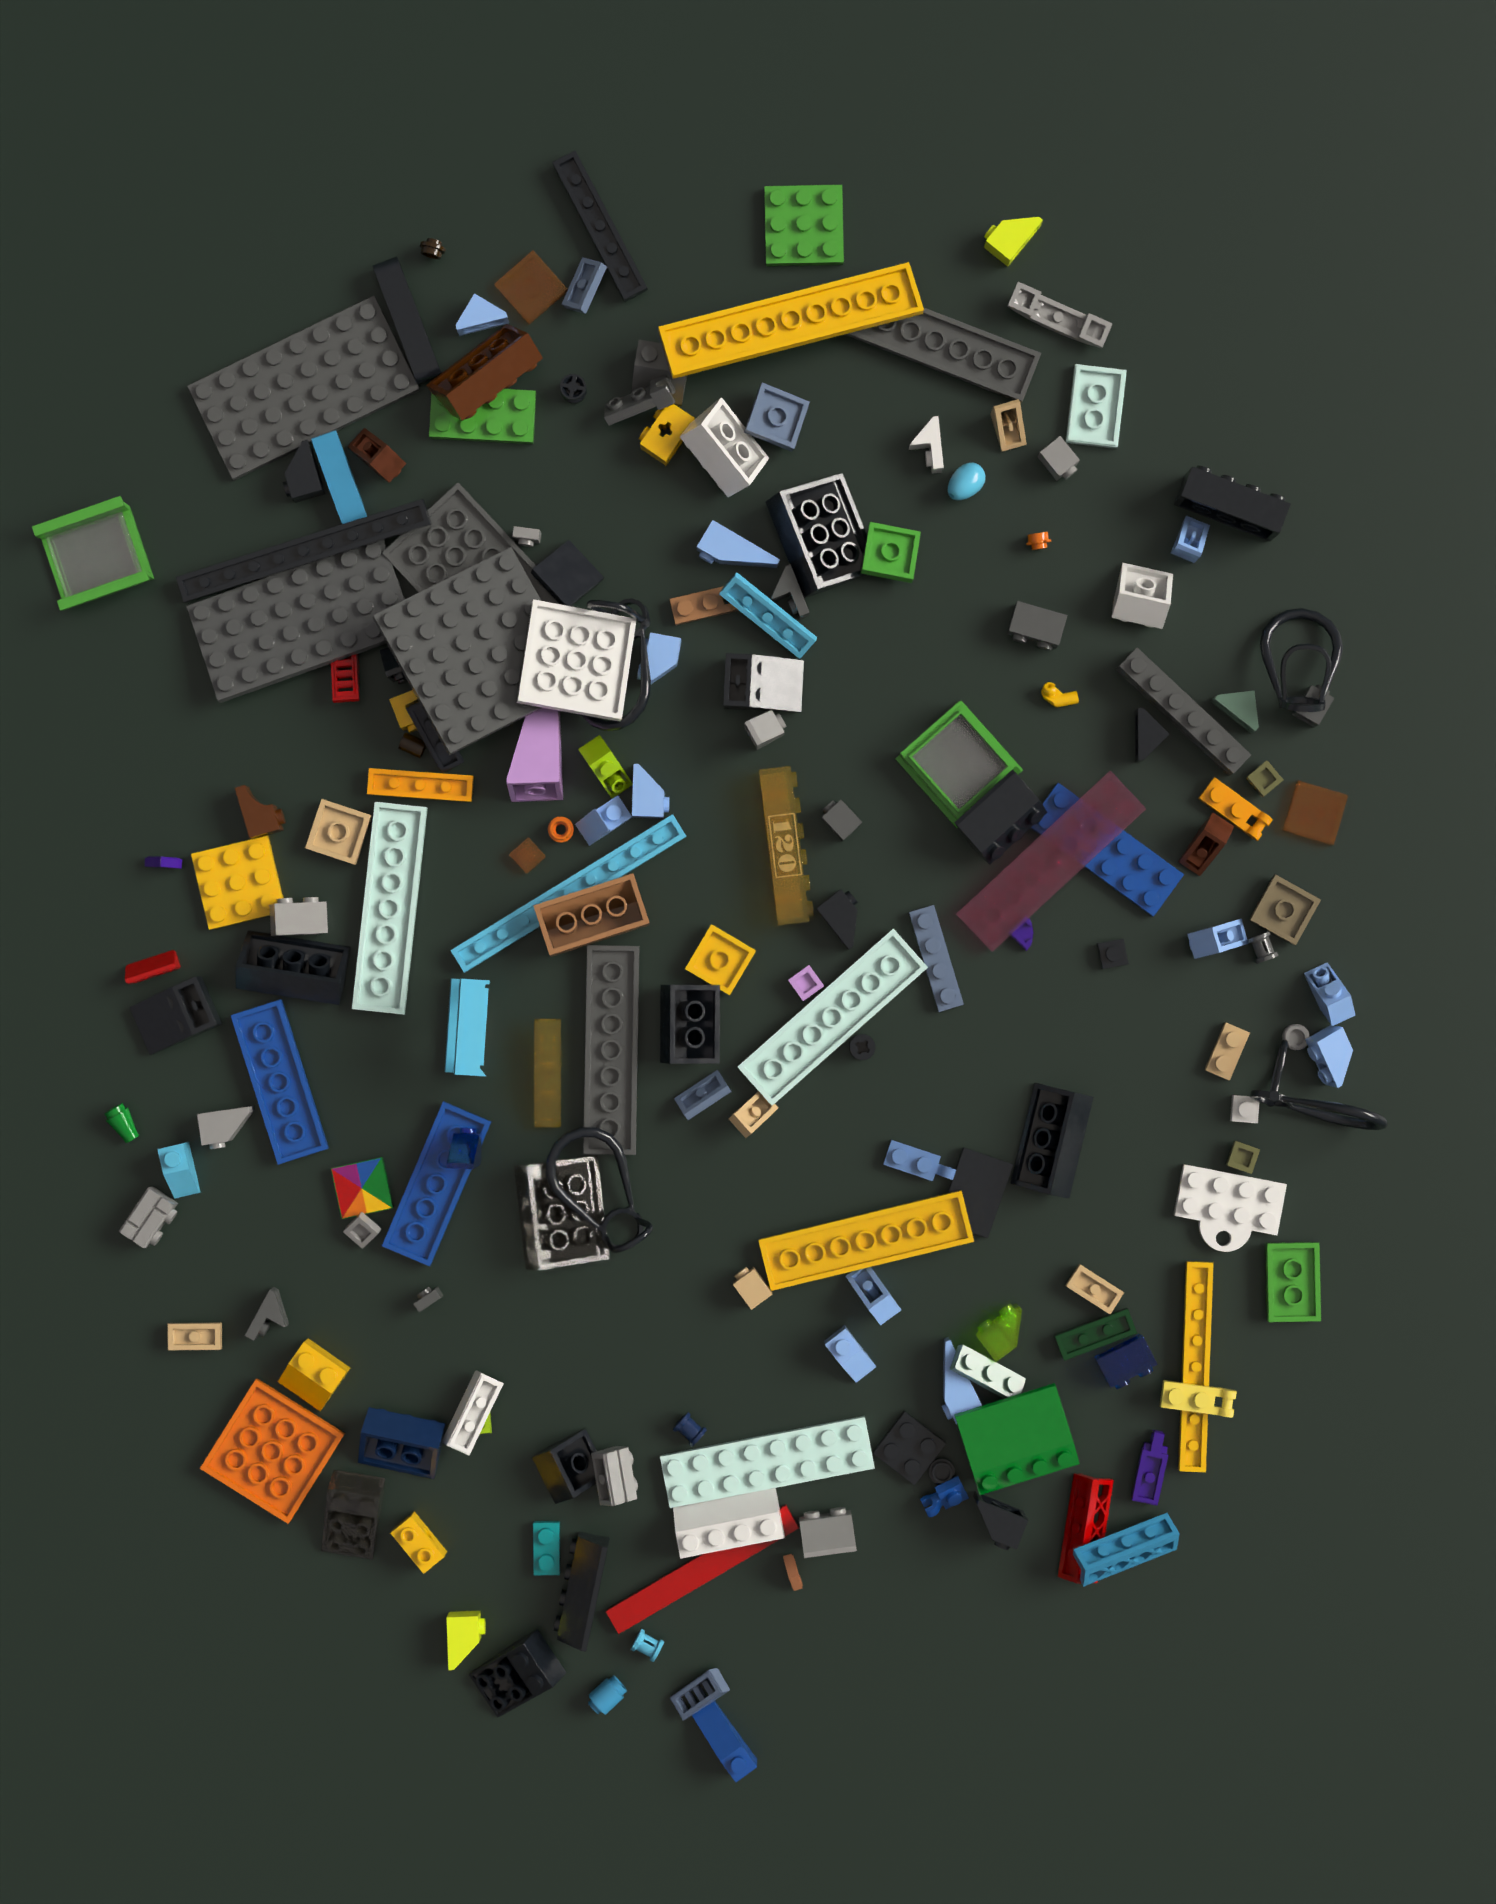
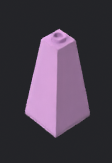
[507,708,563,802]

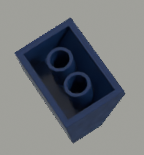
[358,1407,445,1479]

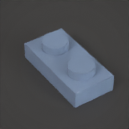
[561,257,607,314]
[674,1070,732,1120]

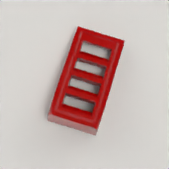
[331,654,359,703]

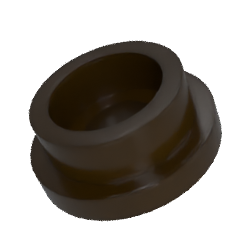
[420,238,446,260]

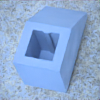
[637,633,681,684]
[1304,962,1355,1026]
[1305,1025,1353,1088]

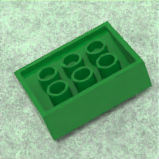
[954,1383,1080,1495]

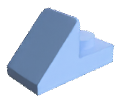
[575,795,633,846]

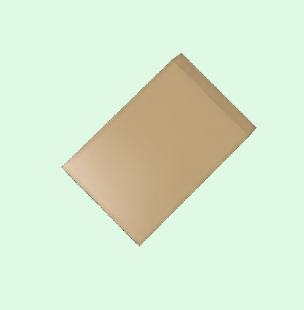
[990,399,1027,452]

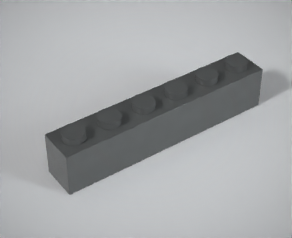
[1115,647,1251,776]

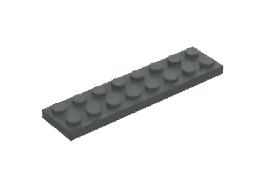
[844,307,1041,403]
[583,945,640,1155]

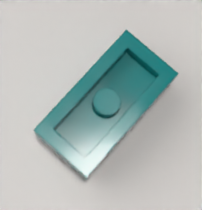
[533,1521,560,1575]

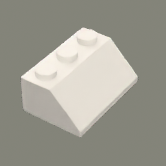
[680,397,769,497]

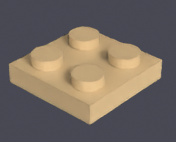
[305,799,372,865]

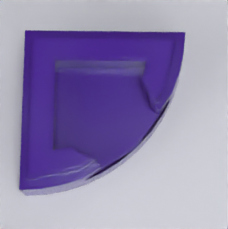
[145,856,182,869]
[1008,914,1034,951]

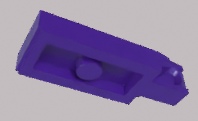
[1131,1429,1168,1506]

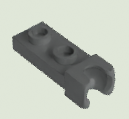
[604,375,676,426]

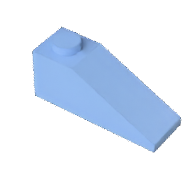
[697,520,780,568]
[942,1337,982,1424]

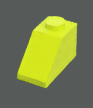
[984,217,1043,267]
[446,1611,486,1670]

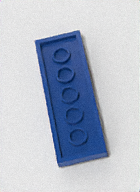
[1031,783,1184,917]
[230,1000,329,1164]
[382,1101,492,1266]

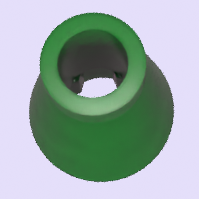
[104,1103,139,1143]

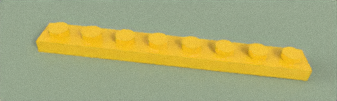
[1178,1261,1213,1472]

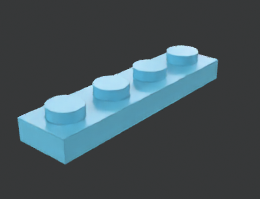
[719,572,817,659]

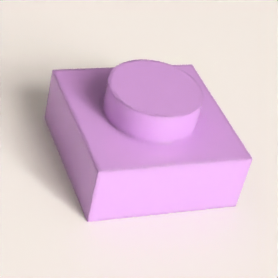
[788,965,824,1001]

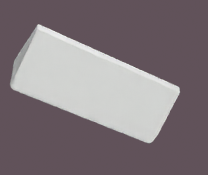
[442,1370,504,1455]

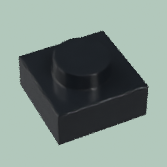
[1097,939,1129,969]

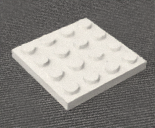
[517,599,636,722]

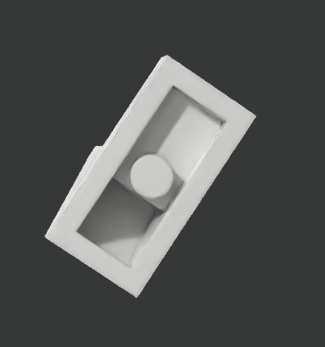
[909,416,944,474]

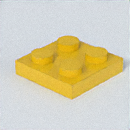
[685,924,756,995]

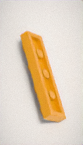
[367,768,474,802]

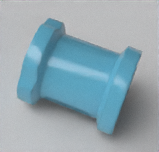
[630,1628,664,1662]

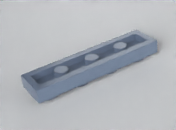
[909,905,964,1012]

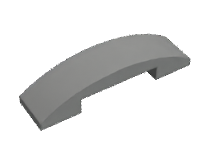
[1007,282,1113,348]

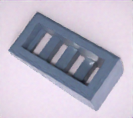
[670,1668,730,1720]

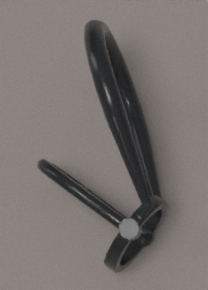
[1260,608,1343,712]

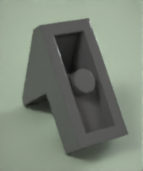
[771,564,810,620]
[245,1287,289,1341]

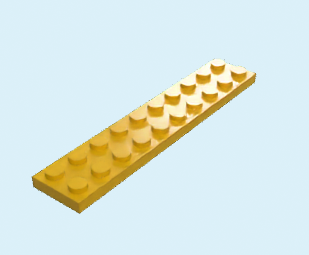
[658,262,924,379]

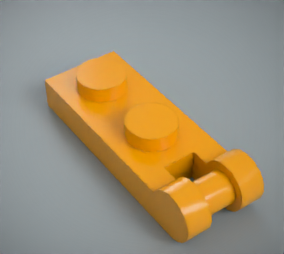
[1198,777,1273,841]

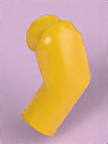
[1041,682,1079,707]

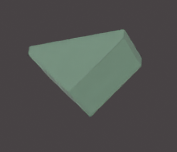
[1210,691,1259,733]

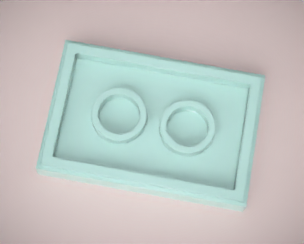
[1065,364,1127,449]

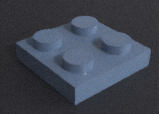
[744,383,810,452]

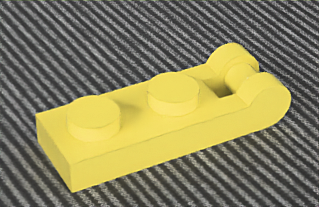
[1160,1380,1237,1418]

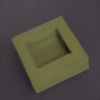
[1246,760,1284,797]
[1226,1141,1260,1174]

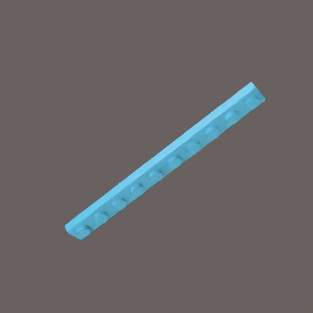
[450,814,687,973]

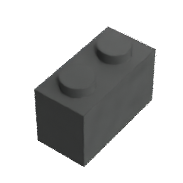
[1007,601,1068,651]

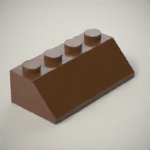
[426,324,543,421]

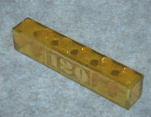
[759,766,814,926]

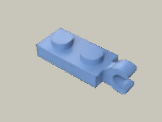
[883,1140,956,1181]

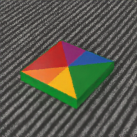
[331,1157,394,1219]

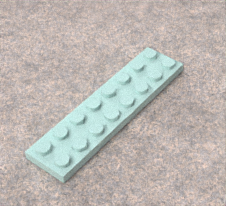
[352,802,428,1015]
[738,929,928,1106]
[660,1416,875,1508]

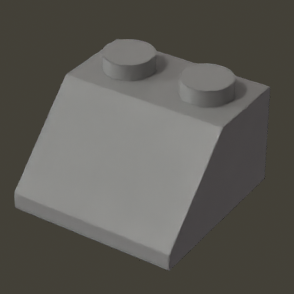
[799,1507,857,1558]

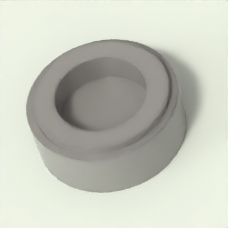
[1282,1024,1310,1050]

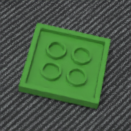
[764,185,844,266]

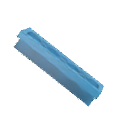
[1073,1513,1180,1587]

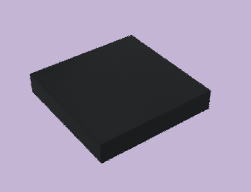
[531,540,604,606]

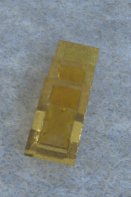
[534,1019,562,1127]

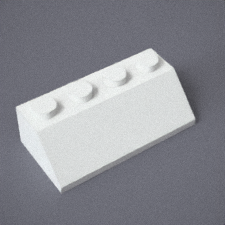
[673,1488,785,1559]

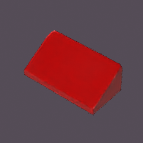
[125,950,181,984]

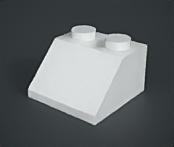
[1112,562,1173,629]

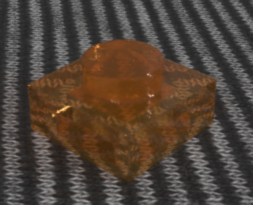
[509,837,546,874]

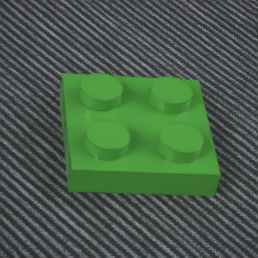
[861,522,921,583]

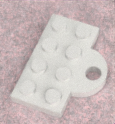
[1173,1164,1287,1252]

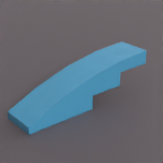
[311,430,367,524]

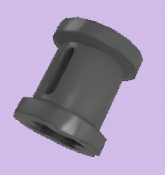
[1247,931,1279,964]

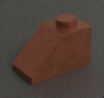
[348,428,406,483]
[1179,812,1234,876]

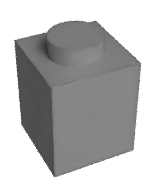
[1038,436,1080,481]

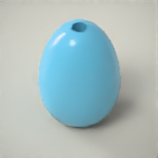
[947,463,986,500]

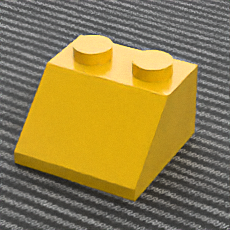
[278,1338,351,1411]

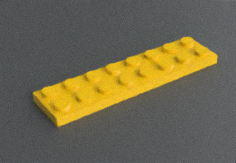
[758,1190,974,1291]

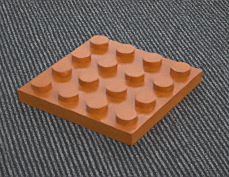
[200,1378,345,1524]

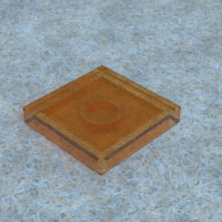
[494,250,568,325]
[1282,780,1348,845]

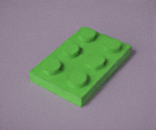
[1265,1242,1321,1322]

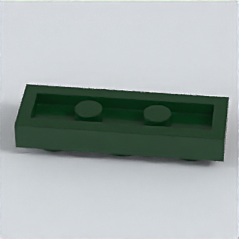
[1054,1308,1137,1361]

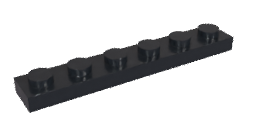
[552,151,648,302]

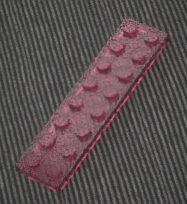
[956,771,1146,952]

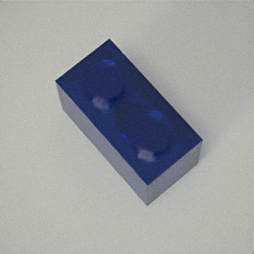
[1094,1334,1158,1389]

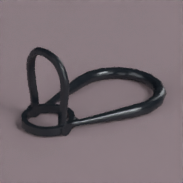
[582,598,651,731]
[1250,1040,1388,1130]
[545,1127,653,1253]

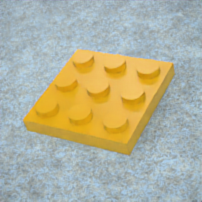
[191,836,283,930]

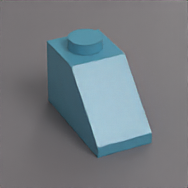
[157,1142,201,1199]

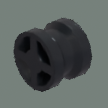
[560,374,587,404]
[849,1034,876,1060]

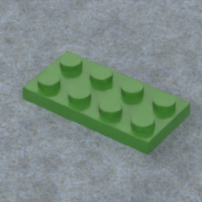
[429,389,536,444]

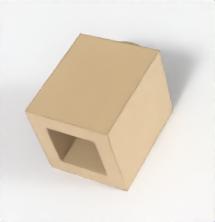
[733,1267,773,1310]

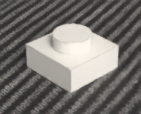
[1230,1095,1259,1123]

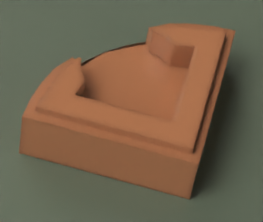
[783,1554,803,1591]

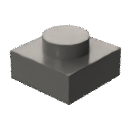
[414,1287,443,1312]

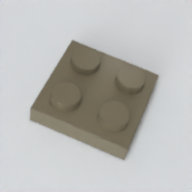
[1249,874,1321,945]

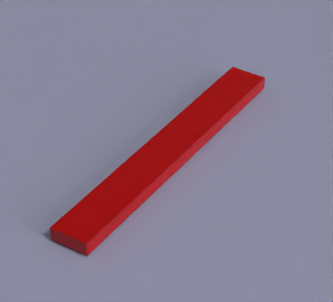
[605,1504,799,1634]

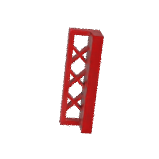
[1058,1474,1114,1584]

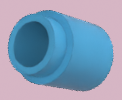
[588,1675,627,1715]

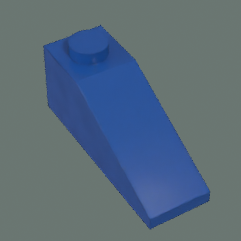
[692,1701,757,1782]

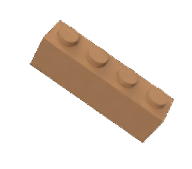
[533,873,650,957]

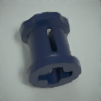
[672,1412,707,1447]

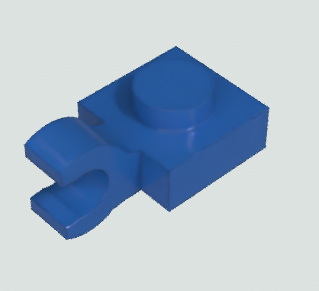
[920,1476,969,1517]

